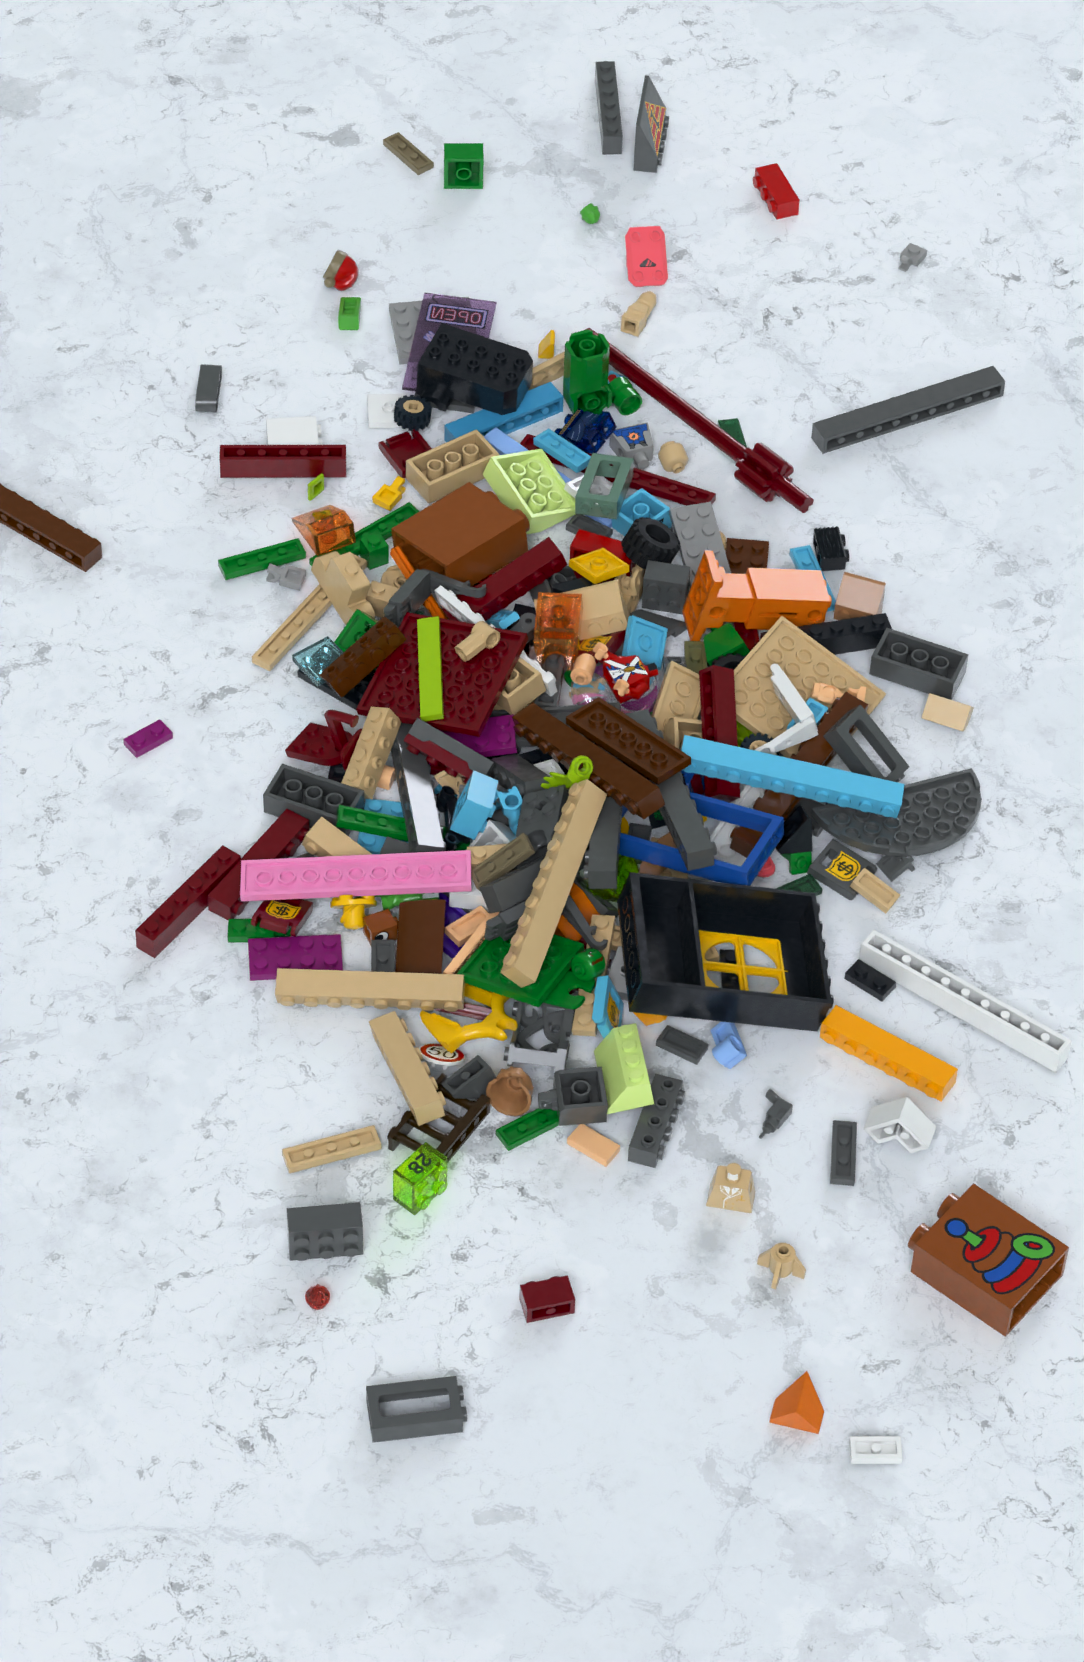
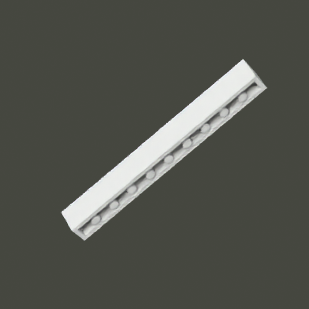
[859,930,1072,1073]

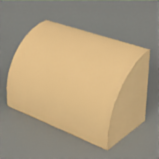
[921,693,974,731]

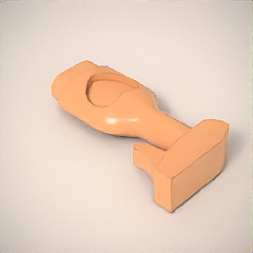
[811,682,866,704]

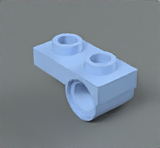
[710,1021,747,1069]

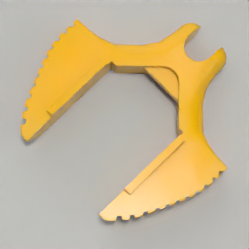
[420,984,518,1054]

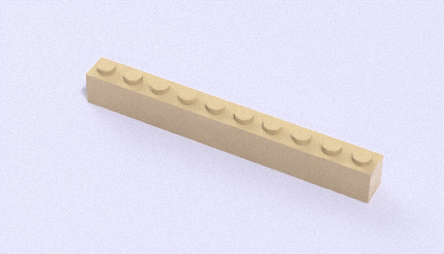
[500,779,607,988]

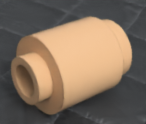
[570,653,596,685]

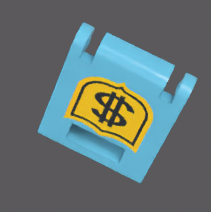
[592,975,624,1038]

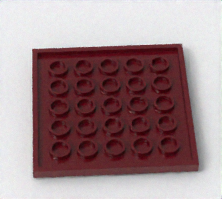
[356,612,528,737]

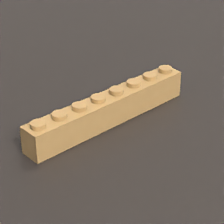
[275,968,466,1012]

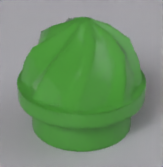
[580,203,600,224]

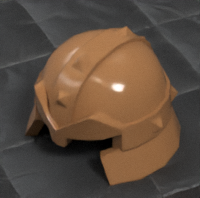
[486,1066,534,1116]

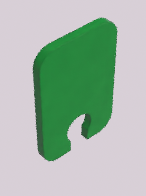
[543,971,595,1010]

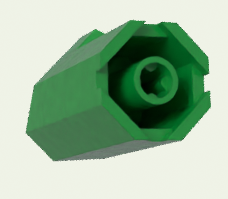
[563,329,612,417]

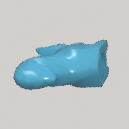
[497,786,523,836]

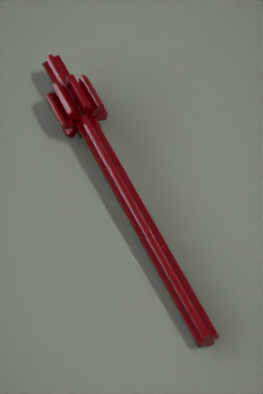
[585,328,814,513]

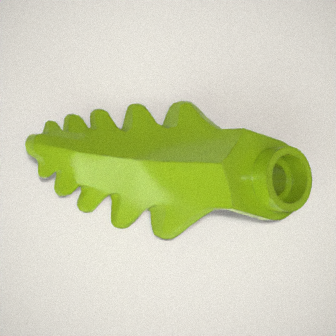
[541,755,593,789]

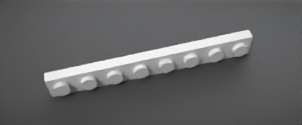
[434,585,557,697]

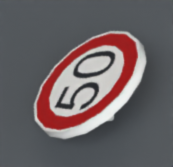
[419,1043,465,1070]

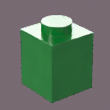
[360,532,389,570]

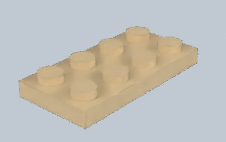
[651,661,701,738]

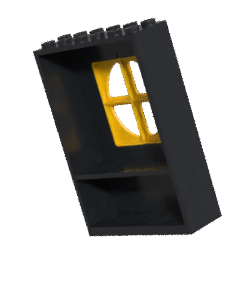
[617,872,834,1031]

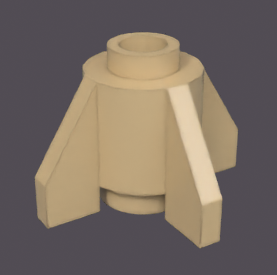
[757,1243,806,1289]

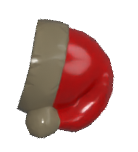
[323,250,359,291]

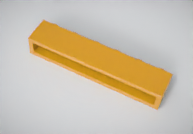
[820,1005,958,1102]

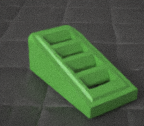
[338,297,361,330]

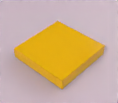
[569,548,629,584]

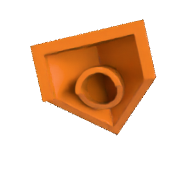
[769,1371,824,1434]

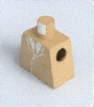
[706,1163,755,1213]

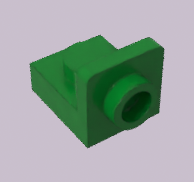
[780,852,812,875]

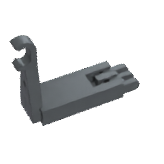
[383,569,486,626]
[484,895,608,951]

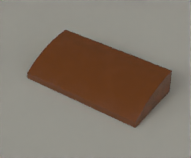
[395,899,446,974]

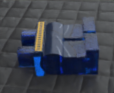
[554,409,617,454]

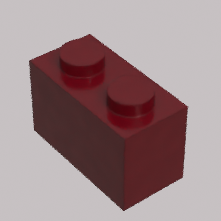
[519,1275,575,1323]

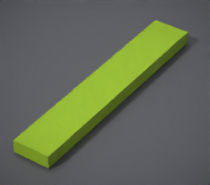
[417,616,444,722]

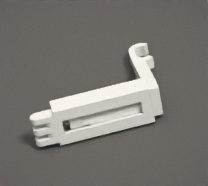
[755,664,818,755]

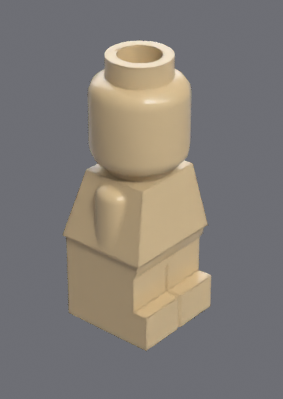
[621,291,656,337]

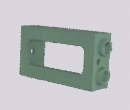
[575,453,634,519]

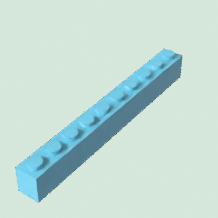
[680,735,905,818]

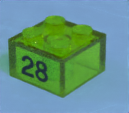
[393,1142,448,1216]

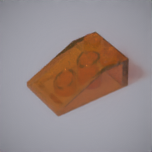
[291,505,356,556]

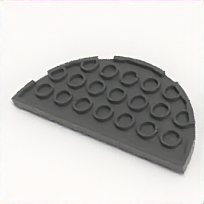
[811,768,982,856]

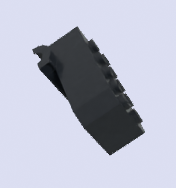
[416,323,533,415]

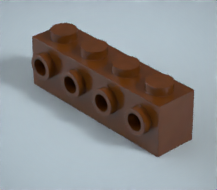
[319,616,407,698]

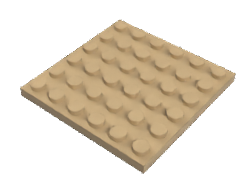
[734,616,886,761]

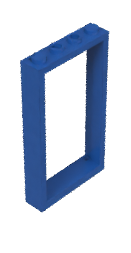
[619,792,784,886]

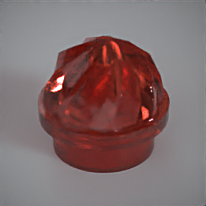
[305,1284,330,1310]

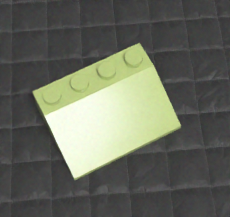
[483,448,576,534]

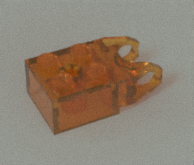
[534,592,583,670]

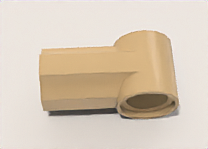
[454,621,500,662]

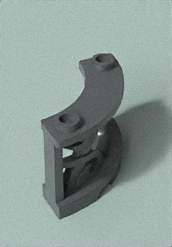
[504,1001,575,1072]

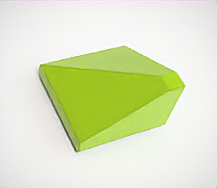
[308,473,324,501]

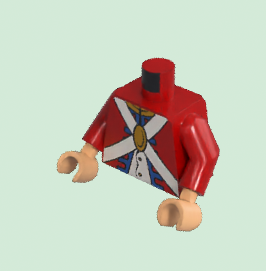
[593,642,658,704]

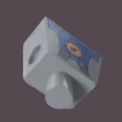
[609,423,653,469]

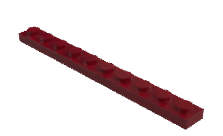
[520,434,716,506]

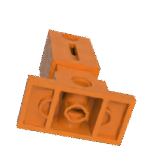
[682,550,832,641]

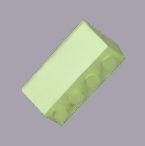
[594,1023,654,1114]

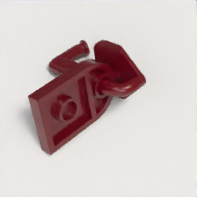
[285,710,362,771]

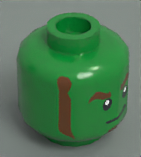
[571,948,606,982]

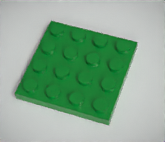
[457,934,584,1007]

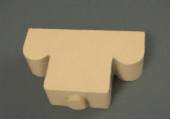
[311,551,375,625]

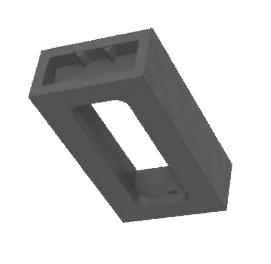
[823,704,910,782]
[366,1376,467,1443]

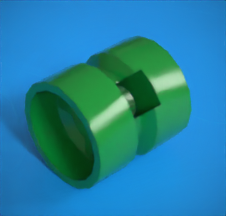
[608,377,642,415]

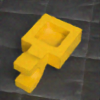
[372,476,406,511]

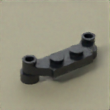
[436,786,471,851]

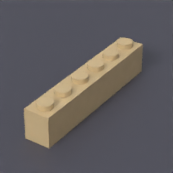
[369,1011,446,1126]

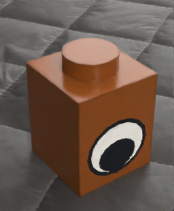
[363,909,398,945]

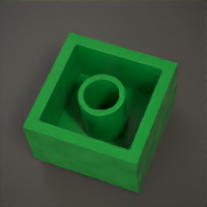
[444,143,484,189]

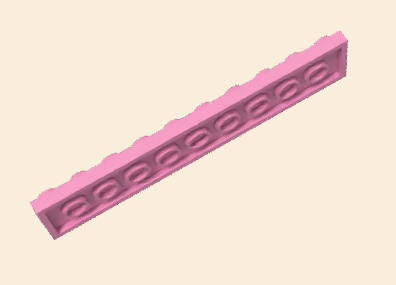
[240,850,472,901]

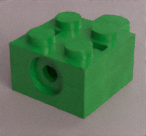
[333,609,379,673]

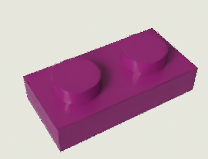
[123,719,173,758]

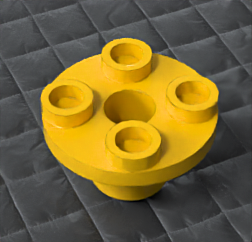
[330,895,377,930]

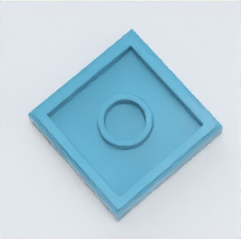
[622,615,668,670]

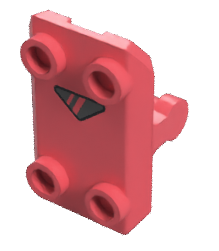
[625,226,668,287]

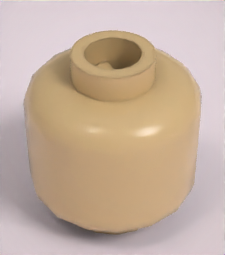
[658,441,688,473]

